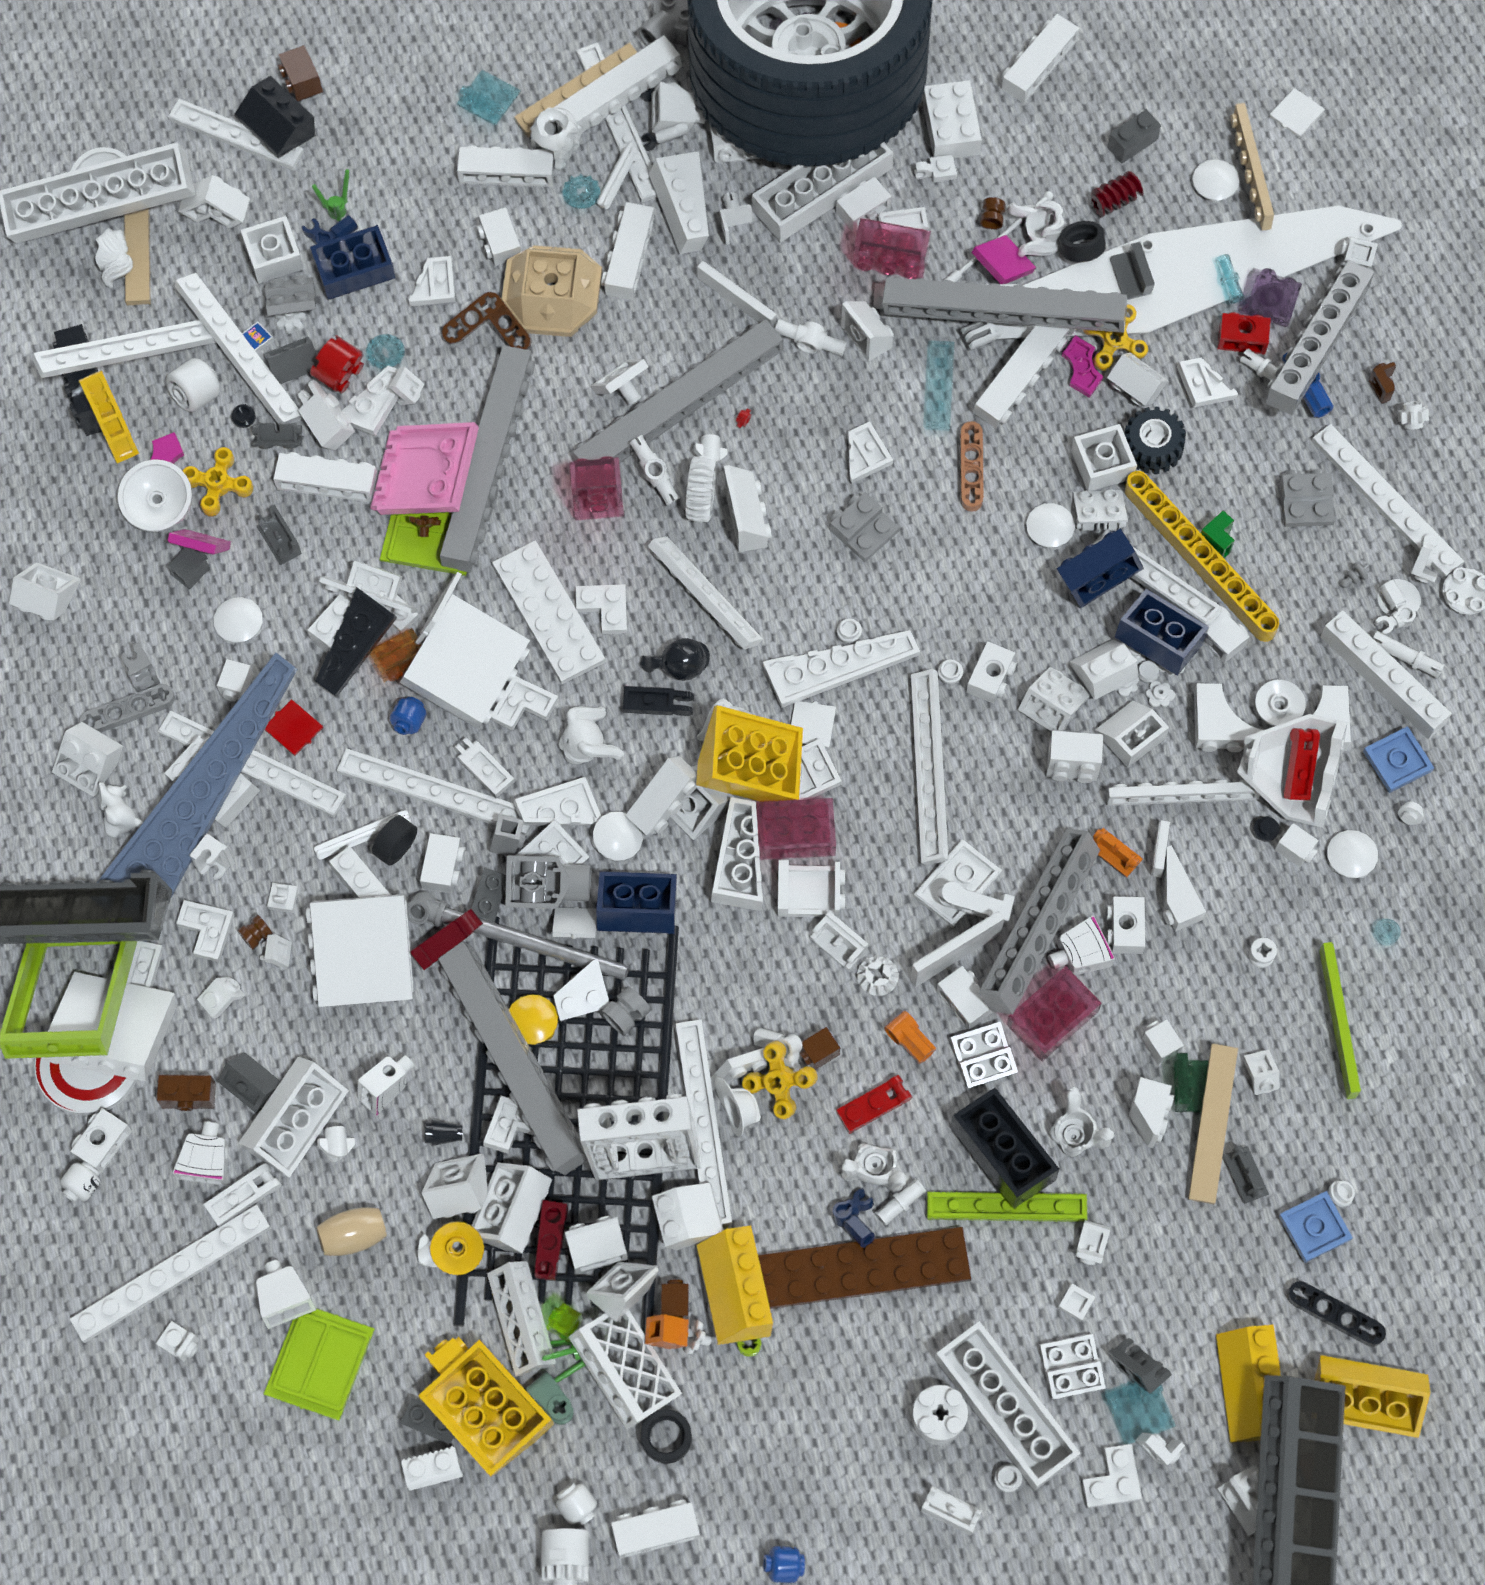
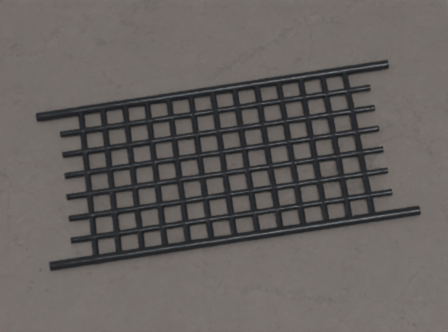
[454,916,679,1335]

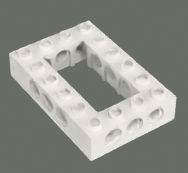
[578,1094,701,1180]

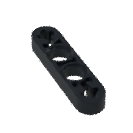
[1287,1281,1386,1347]

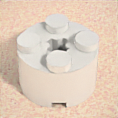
[912,1385,968,1445]

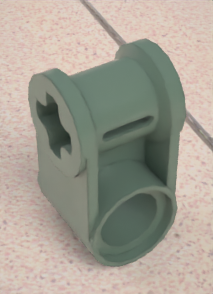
[525,1372,574,1425]

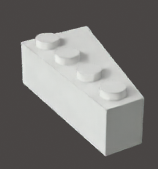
[649,151,709,254]
[711,797,763,911]

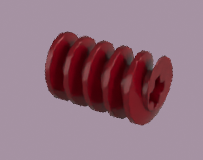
[1091,171,1144,218]

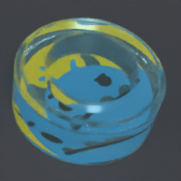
[1373,919,1401,946]

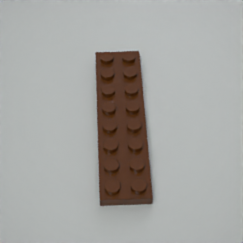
[758,1227,971,1309]

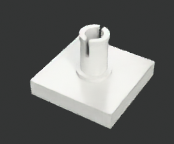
[591,359,648,405]

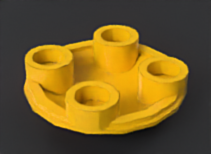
[509,995,558,1045]

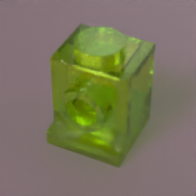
[546,1303,583,1343]

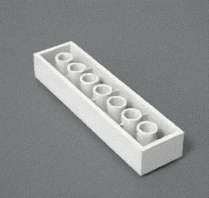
[0,143,195,244]

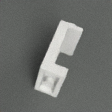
[778,860,845,918]

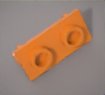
[1093,828,1143,877]

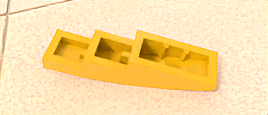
[79,370,139,464]

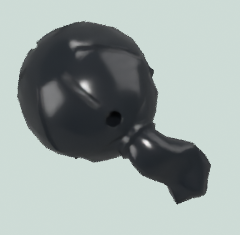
[639,638,710,681]

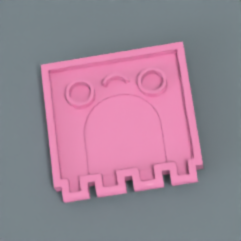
[370,422,479,515]

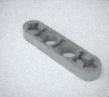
[79,684,175,733]

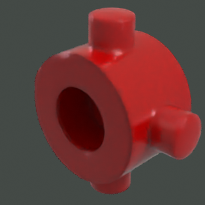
[736,408,752,428]

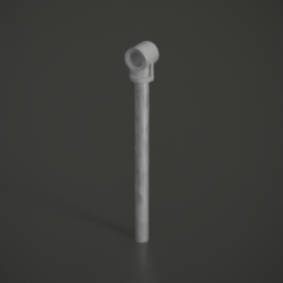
[407,892,629,980]

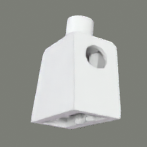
[256,1260,316,1329]

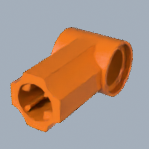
[884,1011,936,1065]

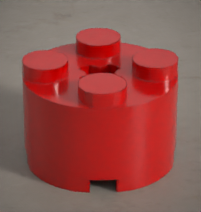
[310,335,364,394]

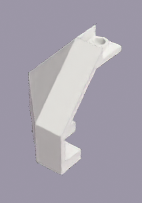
[1237,714,1347,828]

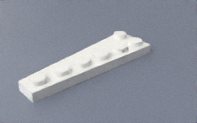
[763,630,920,708]

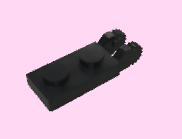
[622,686,694,716]

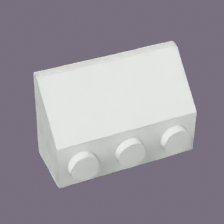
[724,465,771,552]
[472,1163,552,1253]

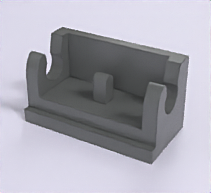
[257,505,302,565]
[1108,1338,1172,1394]

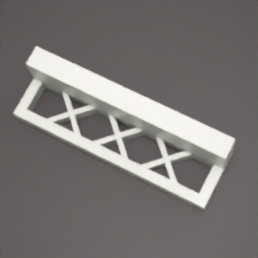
[487,1261,556,1376]

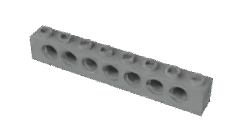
[1265,260,1375,415]
[979,829,1100,1015]

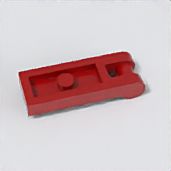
[1284,728,1320,800]
[836,1075,913,1134]

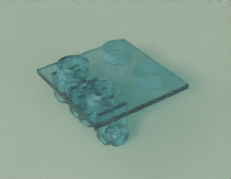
[457,70,521,126]
[1105,1383,1176,1445]

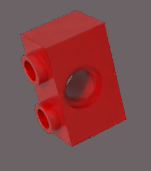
[1217,312,1271,355]

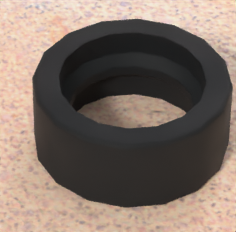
[1059,221,1106,263]
[372,815,417,866]
[640,1409,692,1464]

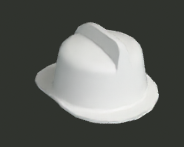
[715,1077,761,1137]

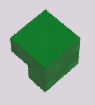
[1201,511,1235,559]

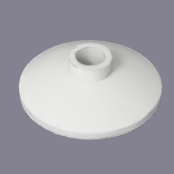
[1255,680,1306,726]

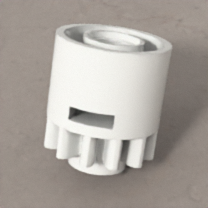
[541,1529,589,1585]

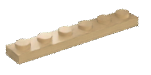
[514,43,638,137]
[1230,103,1274,231]

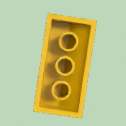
[696,1225,773,1345]
[1216,1324,1281,1443]
[1310,1355,1430,1438]

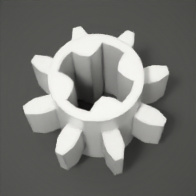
[1398,401,1429,429]

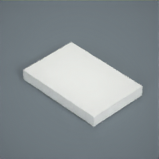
[914,839,1002,928]

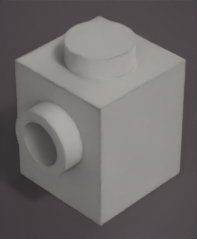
[489,814,525,856]

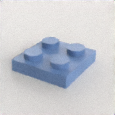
[1363,726,1434,793]
[1279,1191,1353,1263]

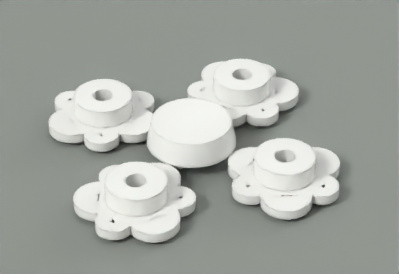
[1114,645,1185,707]

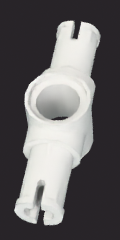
[775,319,847,356]
[629,435,680,506]

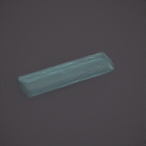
[926,340,954,431]

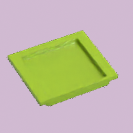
[380,512,467,576]
[264,1309,375,1421]

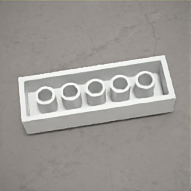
[752,142,893,242]
[935,1321,1081,1491]

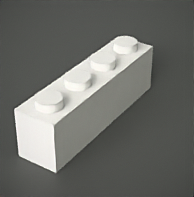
[1001,14,1080,103]
[457,146,555,187]
[601,202,655,300]
[274,452,378,503]

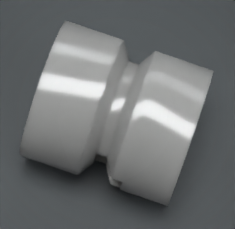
[601,986,651,1036]

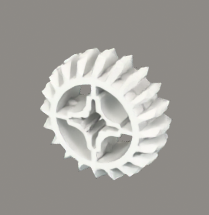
[686,456,716,523]

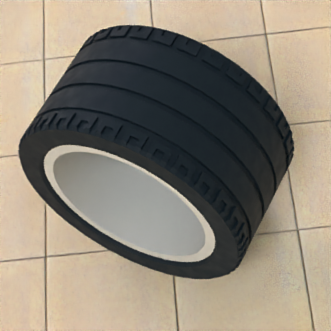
[687,0,932,167]

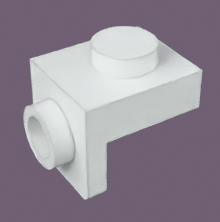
[1340,236,1378,267]
[197,977,245,1018]
[1076,1220,1111,1265]

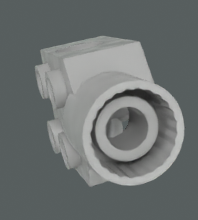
[639,0,689,46]
[505,855,591,909]

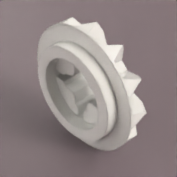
[857,955,899,996]

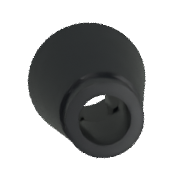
[424,1120,463,1146]

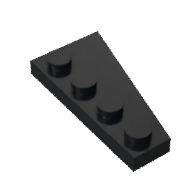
[315,587,397,697]

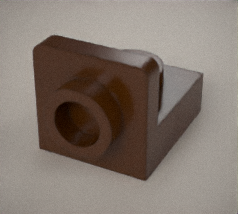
[1368,362,1396,404]

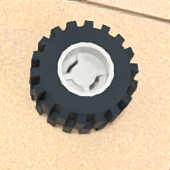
[1124,407,1186,474]

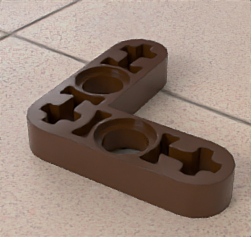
[442,292,532,350]

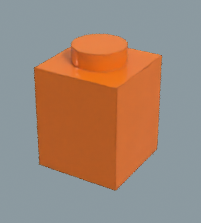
[645,1314,689,1349]

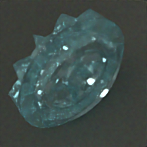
[563,173,601,209]
[366,334,405,370]

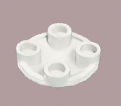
[1192,159,1240,203]
[1026,503,1075,550]
[1443,567,1485,615]
[214,597,263,643]
[592,812,643,862]
[1327,830,1378,878]

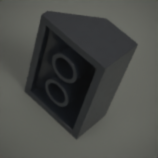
[234,76,315,158]

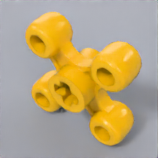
[1082,304,1148,371]
[183,447,254,517]
[742,1041,818,1119]

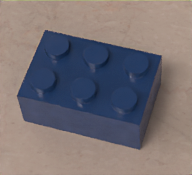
[310,225,396,300]
[1056,528,1144,608]
[1115,589,1209,676]
[596,871,677,934]

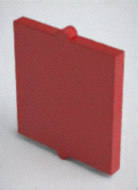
[265,699,324,756]

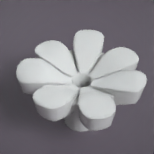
[275,311,307,334]
[683,1319,712,1354]

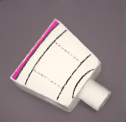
[1048,916,1115,976]
[357,1055,414,1116]
[173,1122,228,1186]

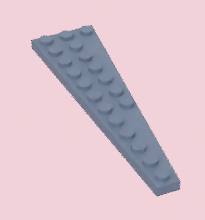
[89,653,298,942]

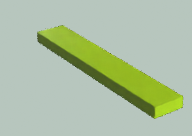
[1319,942,1361,1099]
[927,1192,1087,1222]

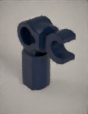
[302,215,358,244]
[832,1188,875,1248]

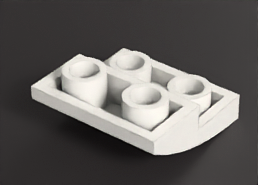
[950,1022,1017,1088]
[1039,1333,1106,1399]

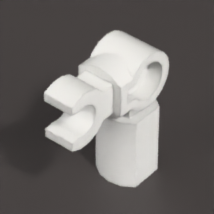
[1374,580,1416,636]
[754,1028,803,1072]

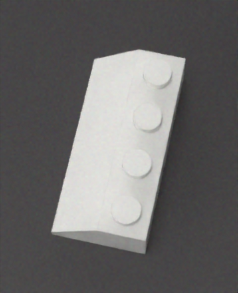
[238,1057,349,1178]

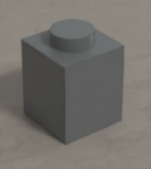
[168,547,210,590]

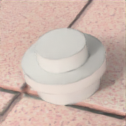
[837,619,862,643]
[938,659,963,684]
[1398,802,1424,825]
[1329,1181,1355,1207]
[994,1464,1022,1493]

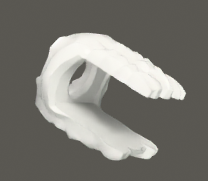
[530,108,580,170]

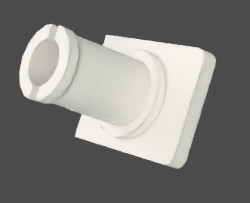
[720,192,752,245]

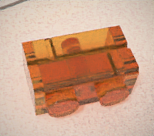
[369,628,422,682]

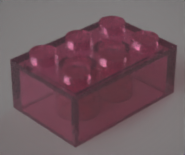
[853,218,931,279]
[569,456,624,521]
[756,798,836,860]
[1006,966,1102,1062]

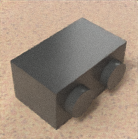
[1107,109,1161,164]

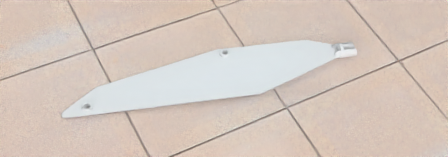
[961,206,1402,350]

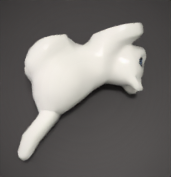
[97,782,143,838]

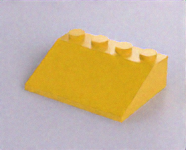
[696,705,803,807]
[418,1339,554,1477]

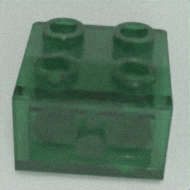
[1173,1053,1209,1112]

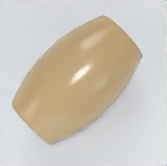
[316,1208,387,1256]

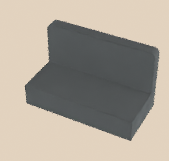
[1110,242,1155,300]
[264,337,319,384]
[217,1053,281,1113]

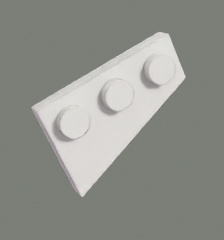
[342,366,400,436]
[513,777,601,825]

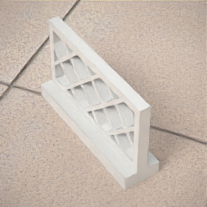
[569,1310,682,1430]

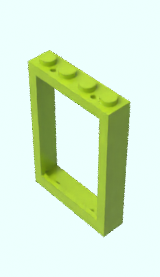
[0,919,137,1059]

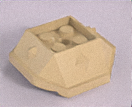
[502,245,602,337]

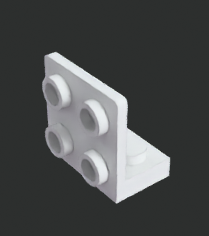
[1018,667,1091,732]

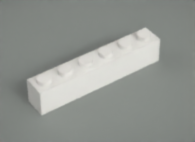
[554,35,682,136]
[973,326,1078,428]
[1321,610,1452,740]

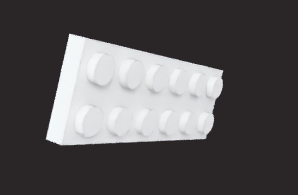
[492,540,606,684]

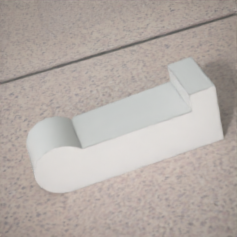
[937,881,1015,923]

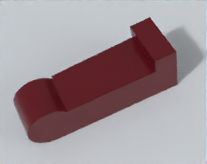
[410,908,483,970]
[535,1201,569,1281]

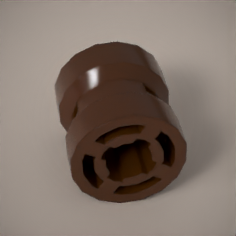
[980,197,1006,230]
[237,914,273,950]

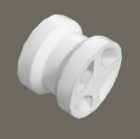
[1248,938,1277,968]

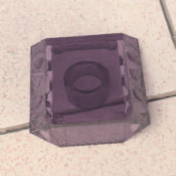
[1237,268,1302,327]

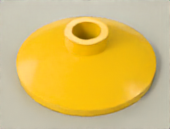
[430,1222,484,1275]

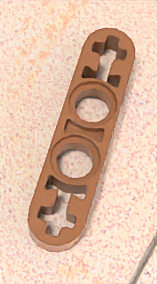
[960,421,984,512]

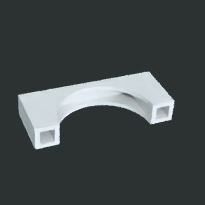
[1194,683,1351,753]

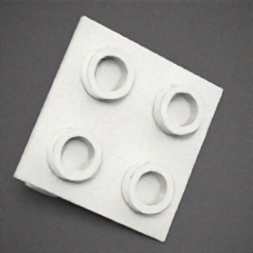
[1073,490,1128,531]

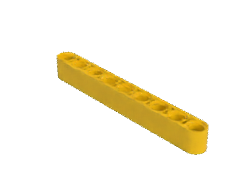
[1125,471,1279,642]

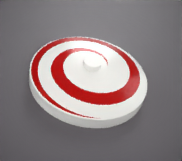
[34,1057,137,1116]

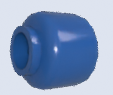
[389,697,427,735]
[763,1546,805,1583]

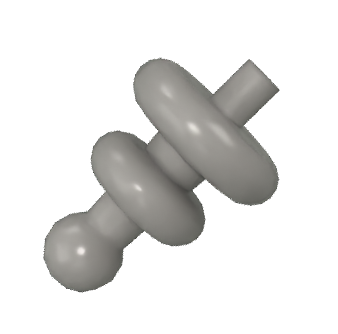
[1340,562,1369,588]

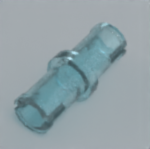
[1215,254,1245,304]

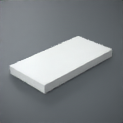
[911,911,1005,987]

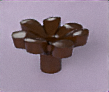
[409,515,441,537]

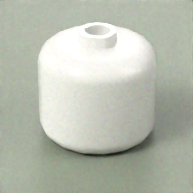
[166,358,220,412]

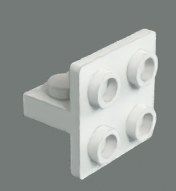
[1218,1466,1259,1536]

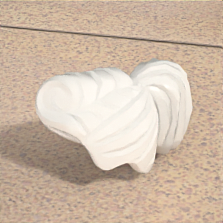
[95,228,133,288]

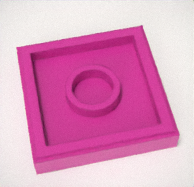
[971,235,1036,284]
[168,529,231,555]

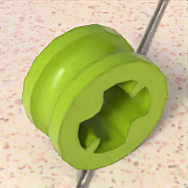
[737,1338,761,1357]

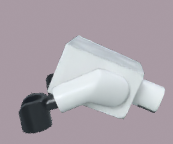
[641,82,706,151]

